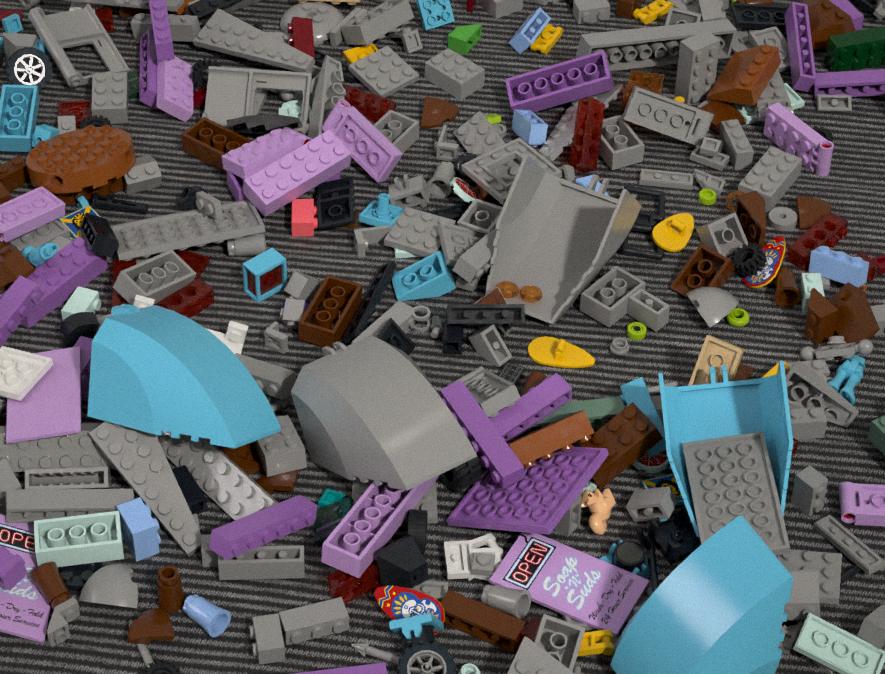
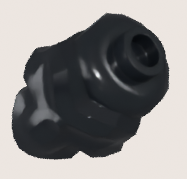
[454,152,477,180]
[177,185,208,211]

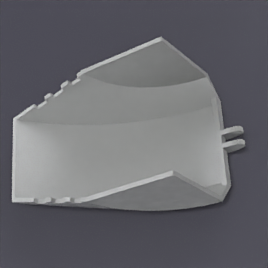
[485,154,642,325]
[291,335,477,491]

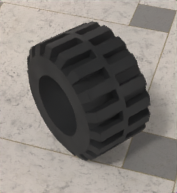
[439,456,482,492]

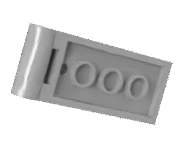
[753,68,793,122]
[622,85,714,146]
[448,366,521,418]

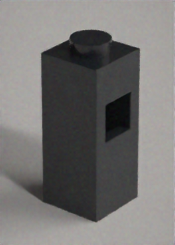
[443,311,465,355]
[172,465,207,515]

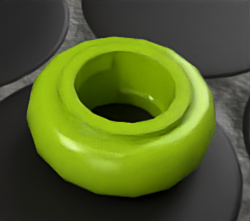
[726,308,750,327]

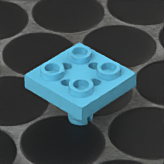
[416,0,455,30]
[359,193,404,229]

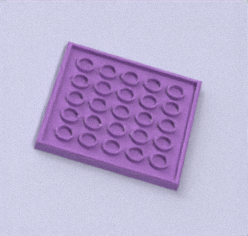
[446,446,609,534]

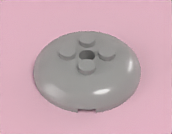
[280,1,344,45]

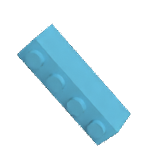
[620,377,666,456]

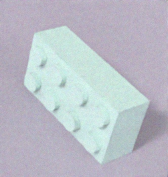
[34,511,124,567]

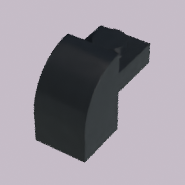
[60,312,99,348]

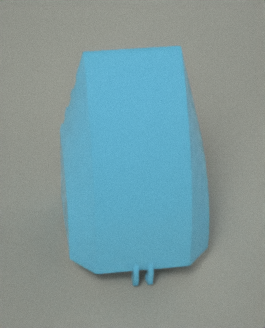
[87,304,281,449]
[658,361,793,537]
[610,515,793,674]

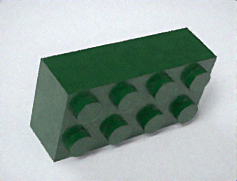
[824,26,885,72]

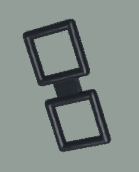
[621,185,666,260]

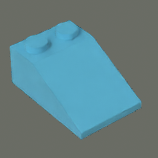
[391,250,456,301]

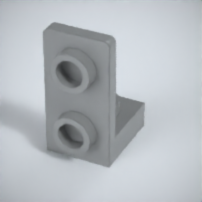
[389,27,423,53]
[434,125,459,162]
[354,225,391,258]

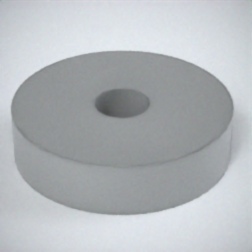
[768,207,797,231]

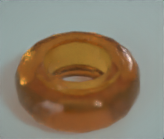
[726,190,745,212]
[496,281,519,298]
[519,285,543,302]

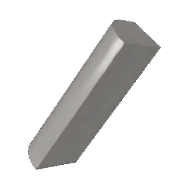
[25,467,111,490]

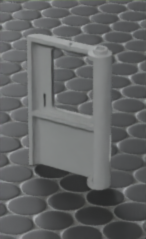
[28,4,130,87]
[202,66,312,135]

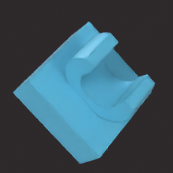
[1,14,23,33]

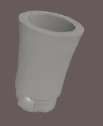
[427,161,455,198]
[227,232,267,257]
[481,585,531,619]

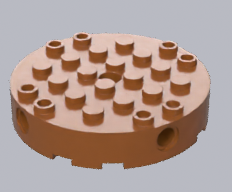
[26,125,136,193]

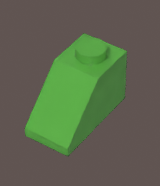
[447,24,482,55]

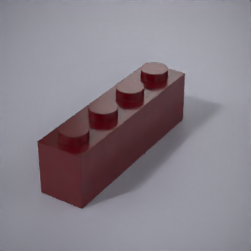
[287,17,315,72]

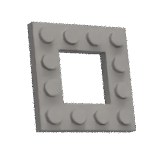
[461,137,562,205]

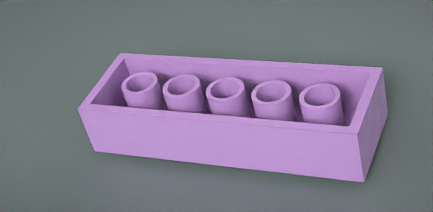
[243,129,352,217]

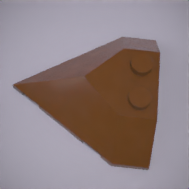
[801,0,856,51]
[0,240,36,291]

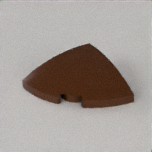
[421,96,459,128]
[795,196,831,230]
[256,469,301,495]
[128,608,175,645]

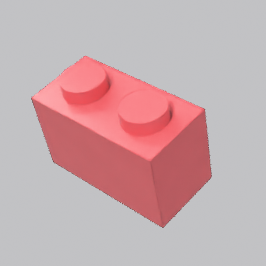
[292,199,318,237]

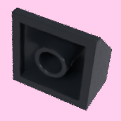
[374,534,429,588]

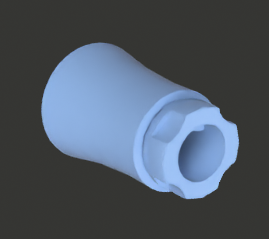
[182,594,231,637]

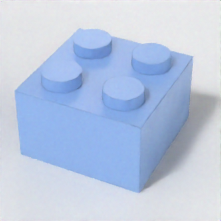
[117,497,161,562]

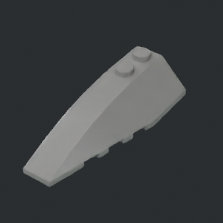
[308,55,346,139]

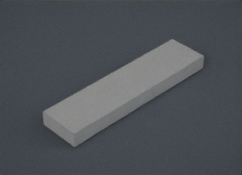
[813,515,885,575]

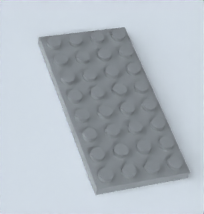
[110,199,266,261]
[682,431,791,555]

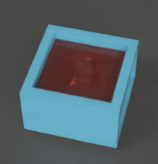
[243,248,287,303]

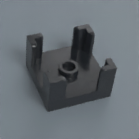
[648,506,701,565]

